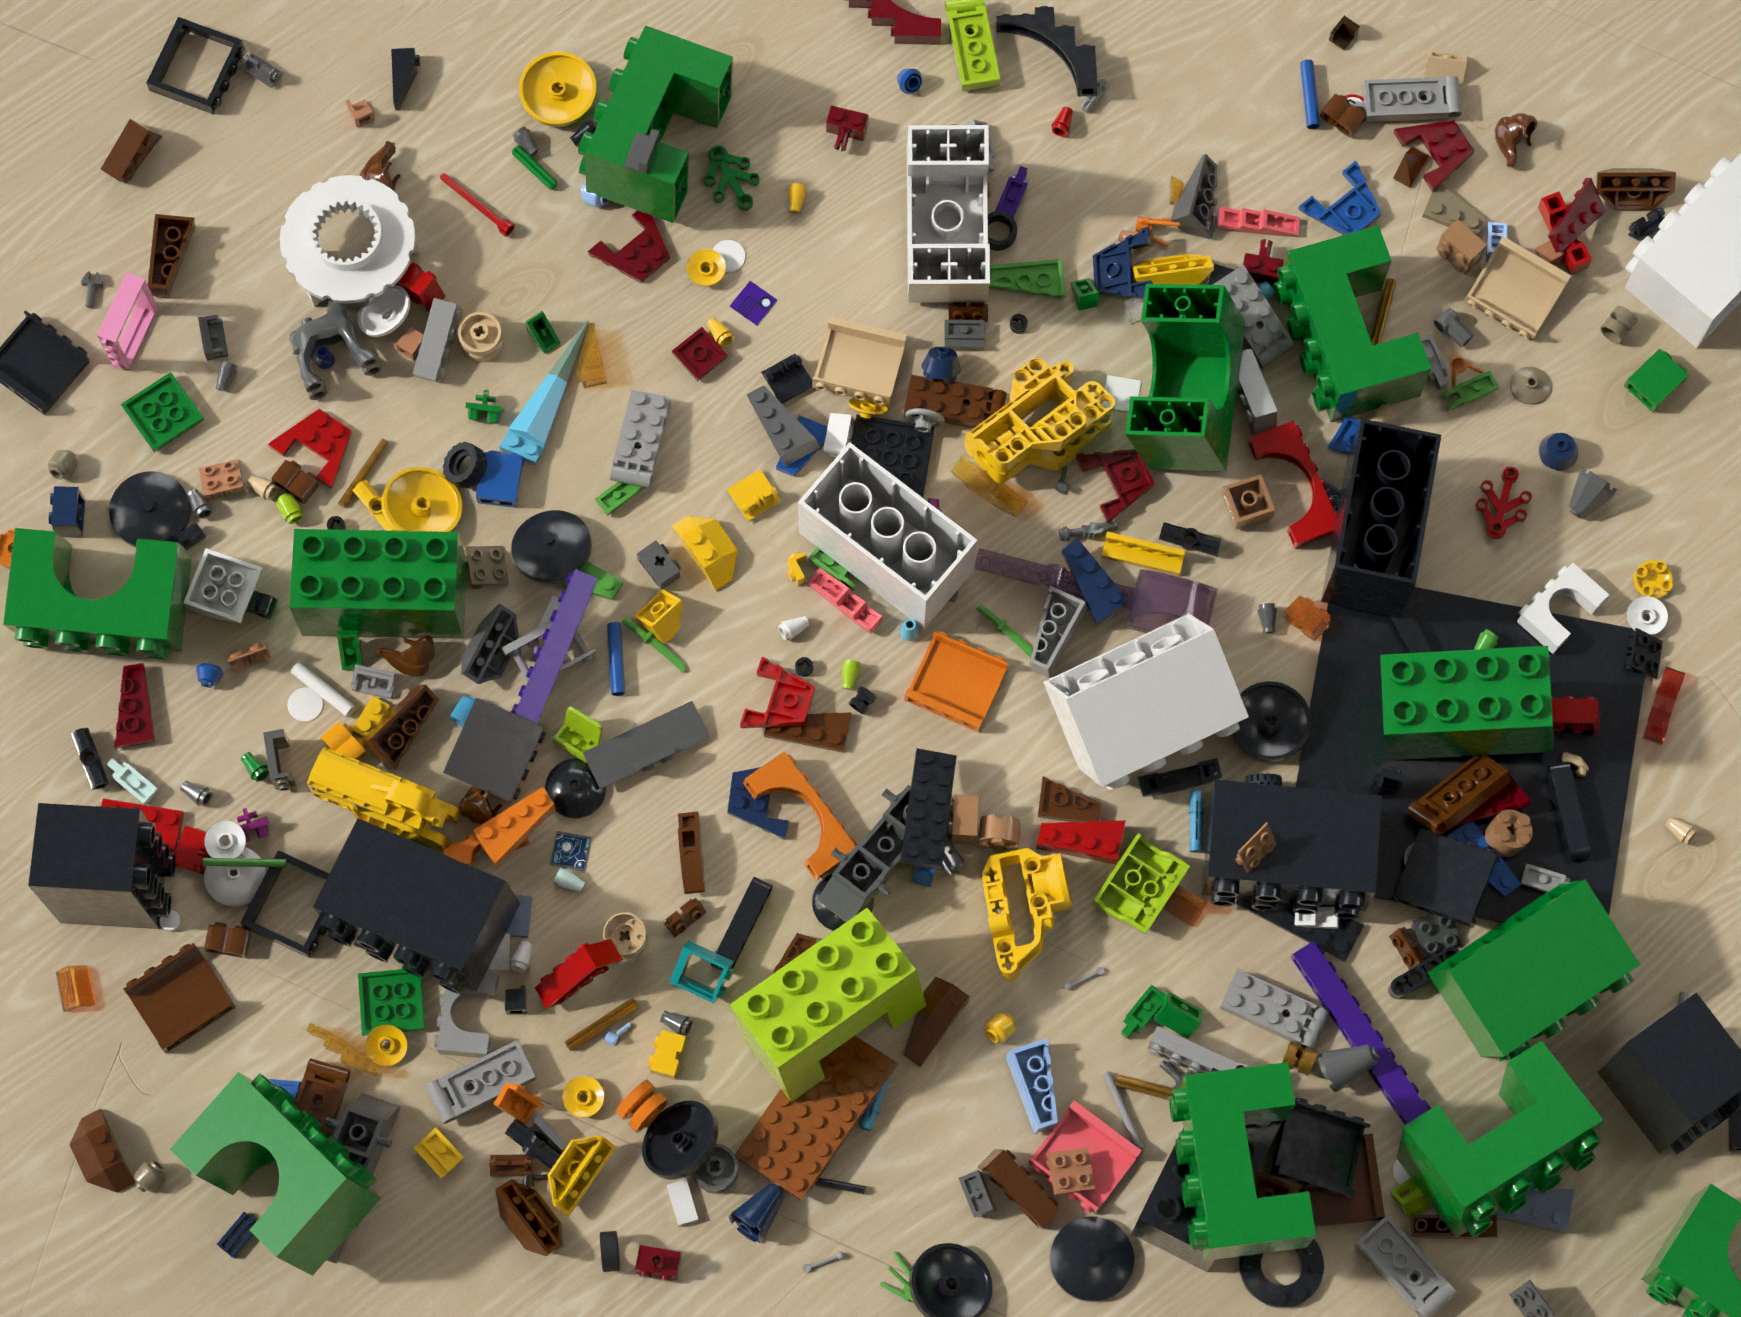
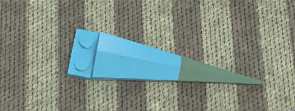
[500,321,589,466]

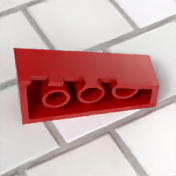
[367,247,446,313]
[1551,696,1601,734]
[1036,820,1126,865]
[534,939,623,1009]

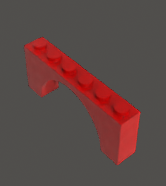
[1248,420,1337,549]

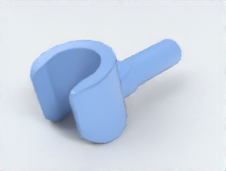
[604,1022,632,1045]

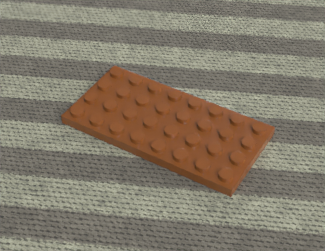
[734,1036,898,1202]

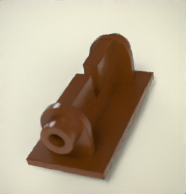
[949,302,988,322]
[663,898,706,938]
[1389,926,1426,970]
[489,1154,532,1176]

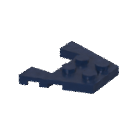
[1093,227,1153,299]
[727,761,796,840]

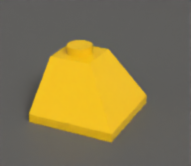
[634,589,683,644]

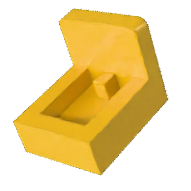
[787,552,807,586]

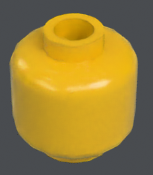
[985,1012,1016,1043]

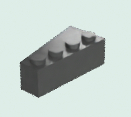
[746,385,820,467]

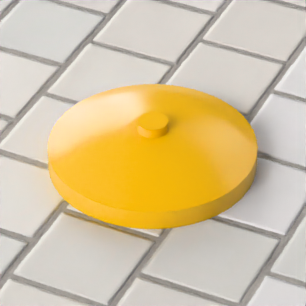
[519,51,597,127]
[381,467,462,532]

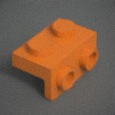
[493,1082,545,1125]

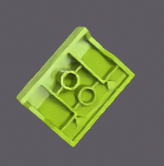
[1092,833,1190,934]

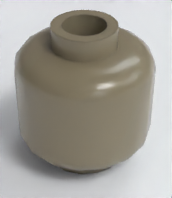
[48,450,78,480]
[134,1160,166,1192]

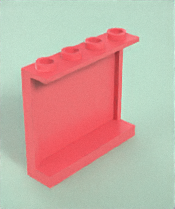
[1028,1100,1141,1214]

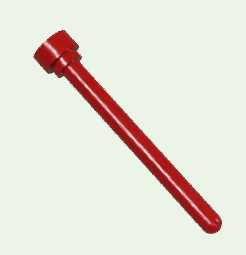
[440,173,515,237]

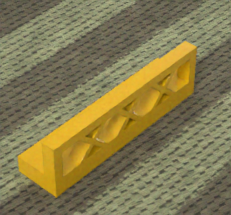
[1101,532,1186,576]

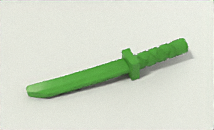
[976,604,1033,658]
[621,617,685,673]

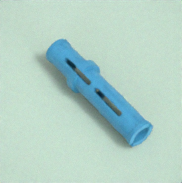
[1188,790,1205,853]
[859,1074,892,1131]

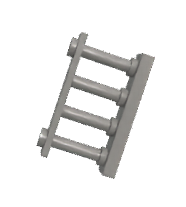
[501,621,597,682]

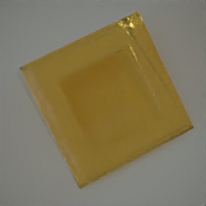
[1169,176,1184,205]

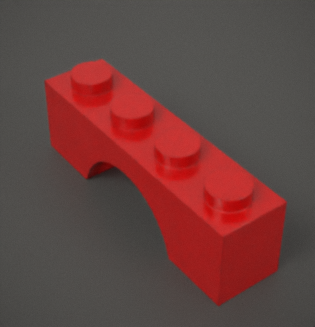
[1538,192,1592,275]

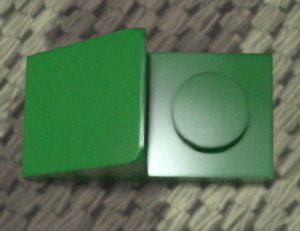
[1070,278,1099,311]
[337,629,362,670]

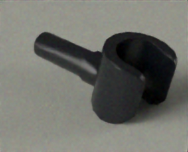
[523,1174,548,1187]

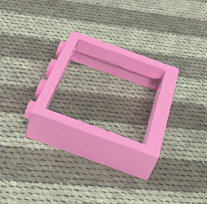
[97,272,158,370]

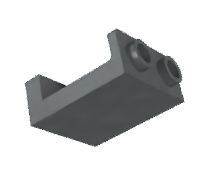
[263,729,296,791]

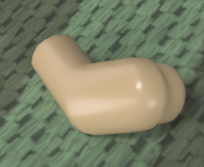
[1562,752,1589,778]

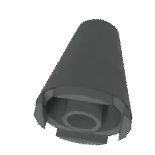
[1319,1044,1380,1092]

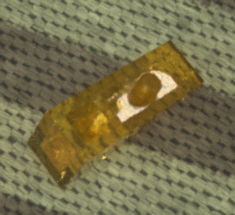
[576,322,607,388]

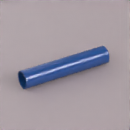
[1300,60,1320,129]
[607,622,625,696]

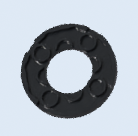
[1239,1239,1324,1308]

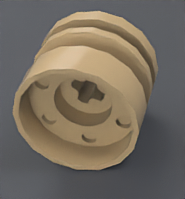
[603,912,647,959]

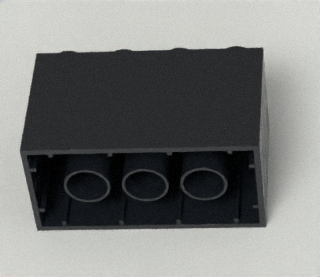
[1321,418,1442,618]
[1201,779,1382,919]
[28,803,176,929]
[313,818,520,995]
[1597,992,1741,1155]
[1131,1068,1283,1272]

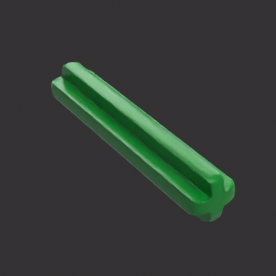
[512,145,557,190]

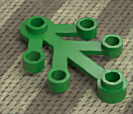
[704,146,759,211]

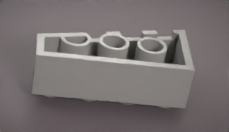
[413,298,463,383]
[1237,348,1277,435]
[1030,586,1087,678]

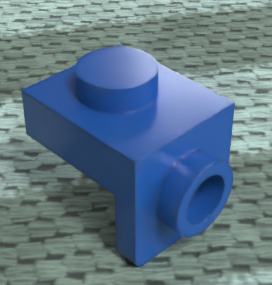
[911,865,936,887]

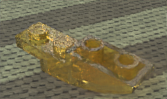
[950,455,1028,518]

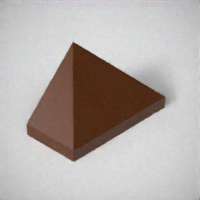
[1393,147,1429,188]

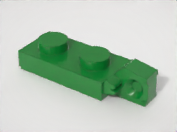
[1121,984,1164,1039]

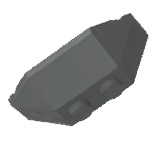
[461,604,519,684]

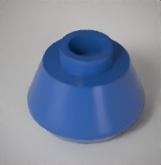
[897,69,922,94]
[196,663,224,688]

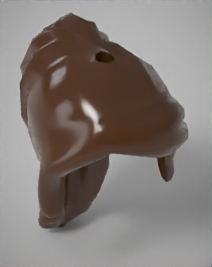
[1495,113,1538,168]
[360,141,401,191]
[376,635,435,677]
[458,786,502,824]

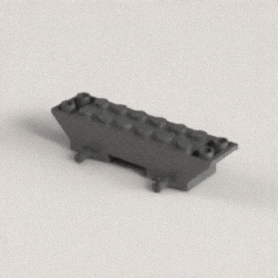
[817,785,911,922]
[324,1093,401,1264]

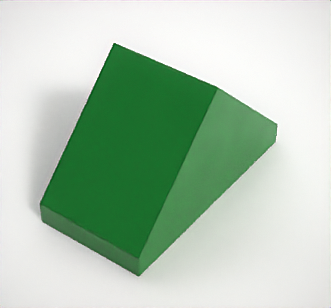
[526,311,561,354]

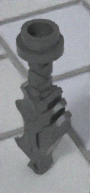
[1059,521,1118,542]

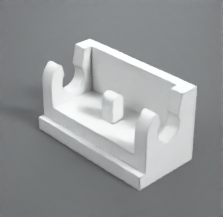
[823,413,855,457]

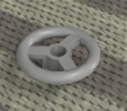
[905,408,945,433]

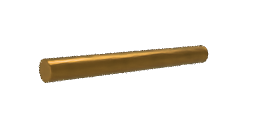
[338,438,389,507]

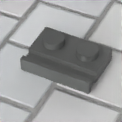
[945,320,984,350]

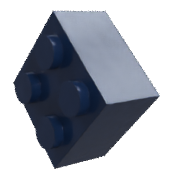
[48,486,86,538]

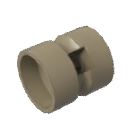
[1600,306,1637,343]

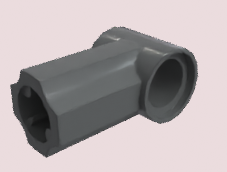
[1434,308,1474,348]

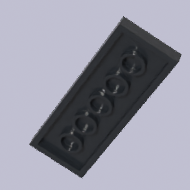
[900,748,957,870]
[1235,899,1364,962]

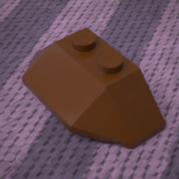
[1596,168,1676,210]
[69,1109,135,1193]
[495,1179,563,1256]

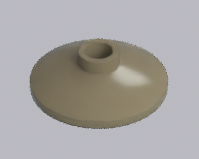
[1510,367,1550,405]

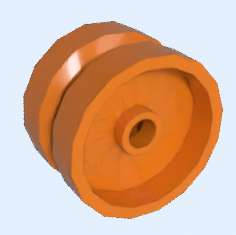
[615,1079,669,1133]

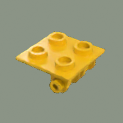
[726,469,782,522]

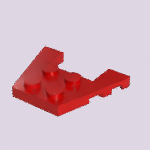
[268,409,352,489]
[740,657,815,729]

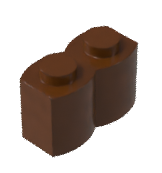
[1320,94,1366,138]
[271,460,319,504]
[204,922,251,958]

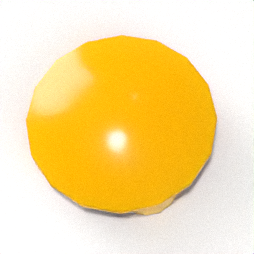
[1633,560,1673,599]

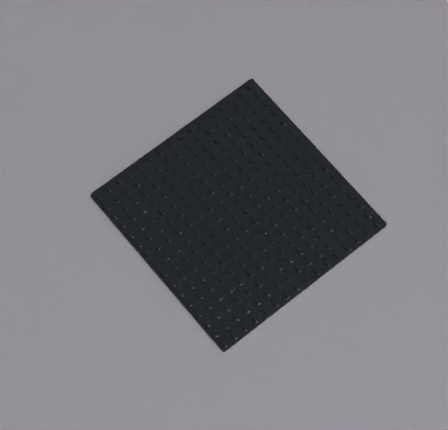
[1296,587,1645,923]

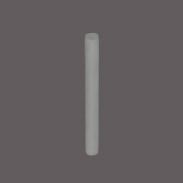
[1103,1071,1145,1150]

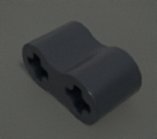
[246,590,278,619]

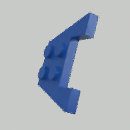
[1298,161,1381,235]

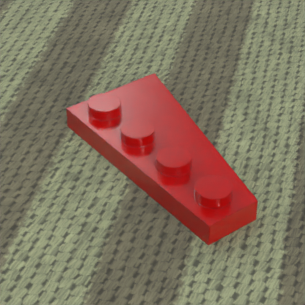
[101,798,184,851]

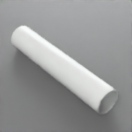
[291,662,355,717]

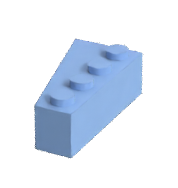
[1005,1038,1058,1134]

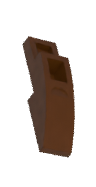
[678,811,705,894]
[1411,1215,1498,1239]

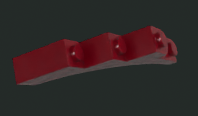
[845,0,941,45]

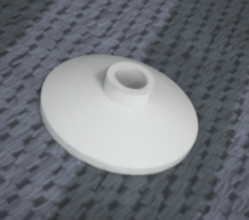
[1627,596,1668,635]
[205,821,246,858]

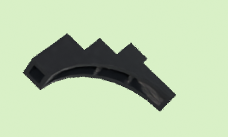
[996,6,1098,97]

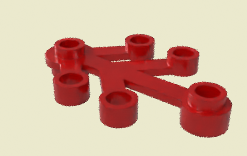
[1475,466,1532,539]

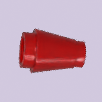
[1051,107,1073,137]

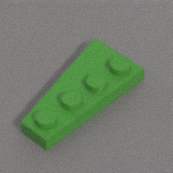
[989,259,1066,298]
[552,561,623,600]

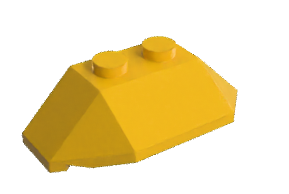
[1132,254,1214,285]
[672,516,738,591]
[548,1135,616,1217]

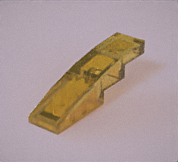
[307,1023,382,1078]

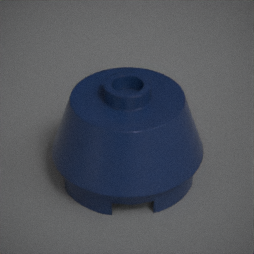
[921,347,961,383]
[1539,433,1579,471]

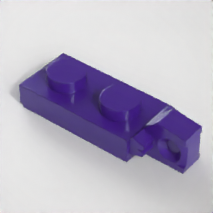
[995,166,1029,218]

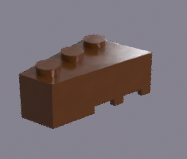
[100,119,162,184]

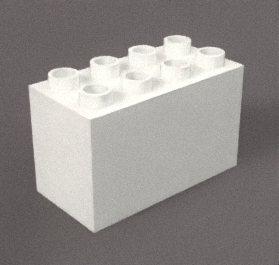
[1625,153,1741,348]
[798,442,977,629]
[1043,614,1249,790]

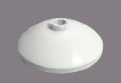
[358,285,411,337]
[204,847,266,907]

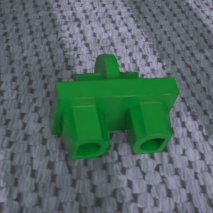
[465,390,504,423]

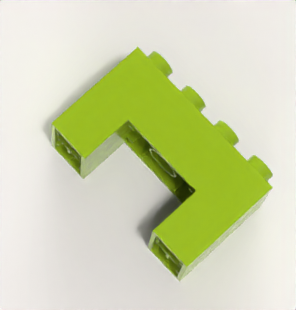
[730,908,926,1102]

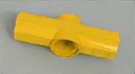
[353,480,394,531]

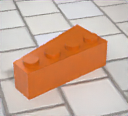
[473,787,555,870]

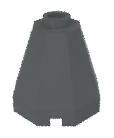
[1569,467,1617,519]

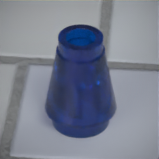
[315,346,335,369]

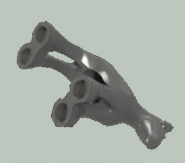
[289,297,382,400]

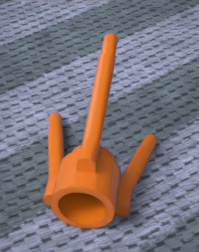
[1135,216,1181,247]
[1450,354,1483,386]

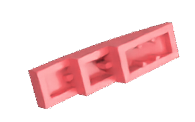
[1217,207,1300,237]
[807,568,884,634]

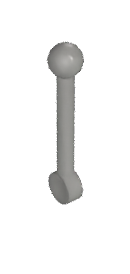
[1065,967,1105,990]
[803,1251,845,1272]

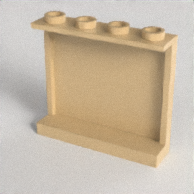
[1465,236,1571,339]
[812,316,907,405]

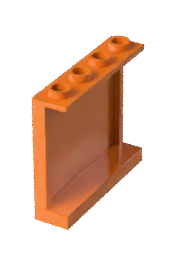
[904,631,1008,733]

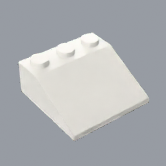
[183,548,263,624]

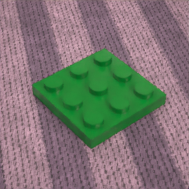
[121,372,204,453]
[358,969,425,1036]

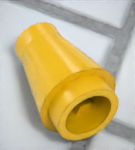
[788,183,807,213]
[707,318,733,347]

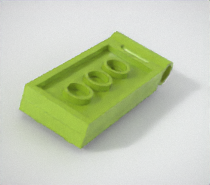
[945,0,1000,92]

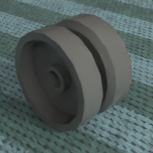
[693,1144,739,1194]

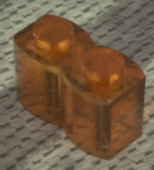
[1283,595,1331,641]

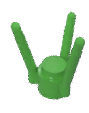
[880,1251,913,1302]

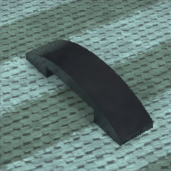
[1138,758,1222,797]

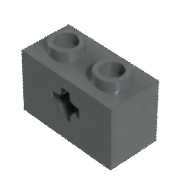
[637,540,681,590]

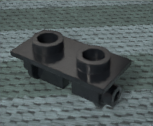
[1628,208,1665,241]

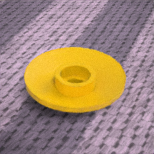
[686,249,726,286]
[848,398,888,418]
[365,1025,407,1066]
[562,1076,604,1118]

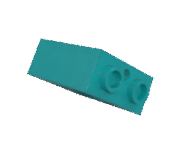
[669,941,734,1003]

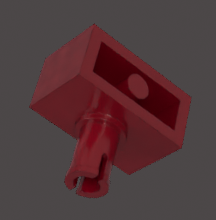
[826,105,869,151]
[1243,239,1284,285]
[635,1245,682,1282]

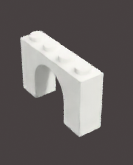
[1517,563,1609,654]

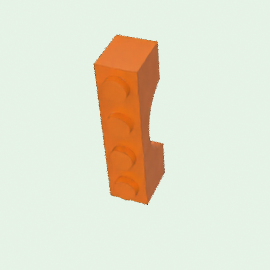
[443,834,530,867]

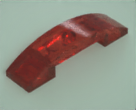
[1642,667,1685,745]

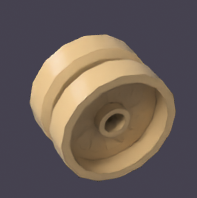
[458,312,504,362]

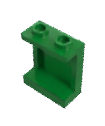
[1624,348,1688,413]

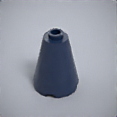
[729,1184,784,1243]

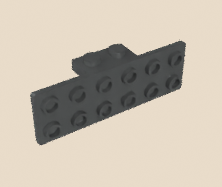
[583,701,709,789]

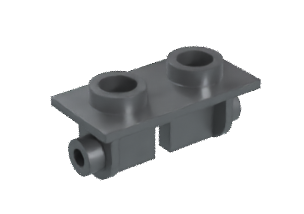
[240,53,283,88]
[942,835,965,875]

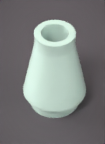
[553,867,585,893]

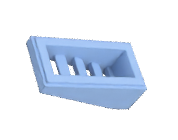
[1486,222,1508,262]

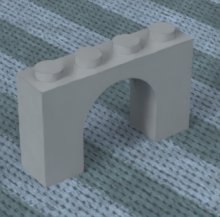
[434,972,499,1058]

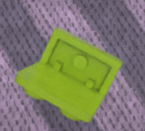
[552,706,603,763]

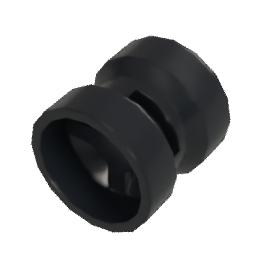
[848,686,876,715]

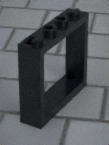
[146,17,245,114]
[240,850,329,958]

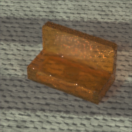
[1163,885,1207,927]
[56,965,95,1012]

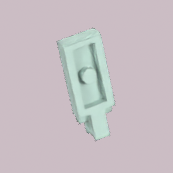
[107,759,159,805]

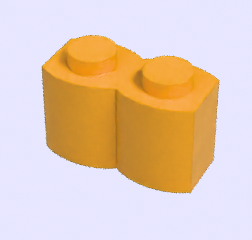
[320,722,367,760]

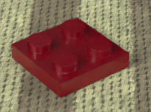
[672,327,728,382]

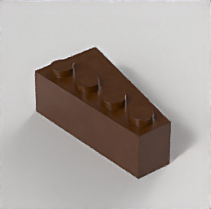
[362,685,439,770]
[977,1149,1060,1229]

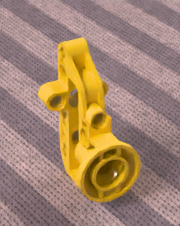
[982,848,1073,982]

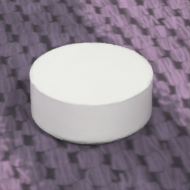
[159,910,181,932]

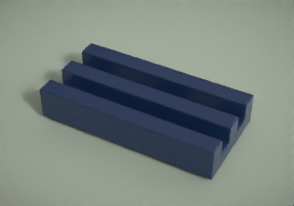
[216,1212,256,1258]

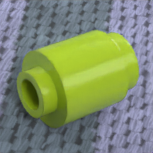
[276,493,303,524]

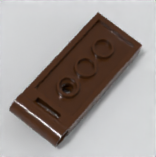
[904,375,1007,428]
[1407,755,1511,836]
[294,1058,351,1138]

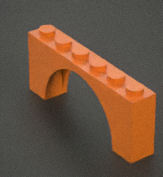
[743,751,857,881]

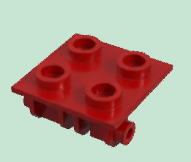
[174,825,211,875]

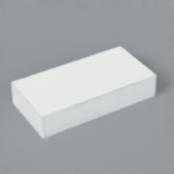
[666,1179,698,1227]

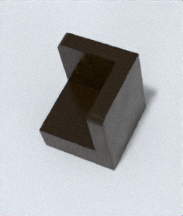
[1329,15,1360,50]

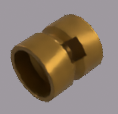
[1282,1041,1318,1076]

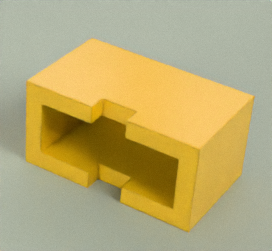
[648,1030,686,1080]

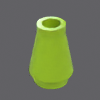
[842,660,862,690]

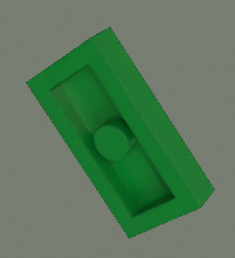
[1154,991,1202,1038]

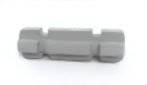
[1081,79,1109,113]

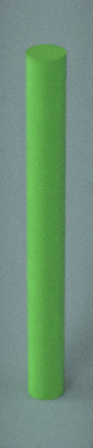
[203,858,287,867]

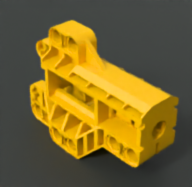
[964,358,1115,483]
[307,747,461,852]

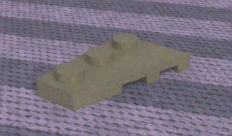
[1422,183,1485,236]

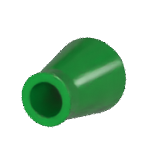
[241,752,269,782]

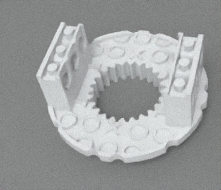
[280,175,419,307]

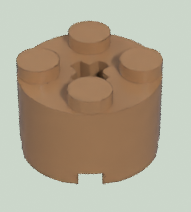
[1485,810,1532,857]
[978,814,1021,853]

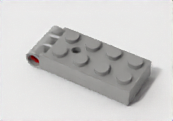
[1362,76,1462,122]
[1213,265,1294,368]
[610,390,671,488]
[1220,969,1330,1049]
[1147,1026,1248,1074]
[425,1040,537,1124]
[1355,1215,1457,1317]

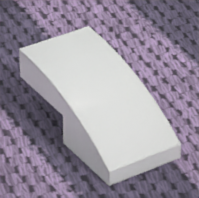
[1295,907,1339,929]

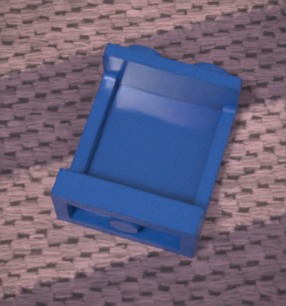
[476,450,524,508]

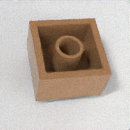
[1436,219,1487,275]
[1222,474,1275,530]
[948,794,979,845]

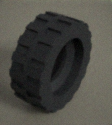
[443,442,487,488]

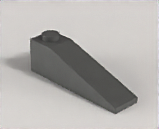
[1171,154,1217,239]

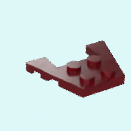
[1394,120,1474,192]
[588,210,670,283]
[1076,449,1155,523]

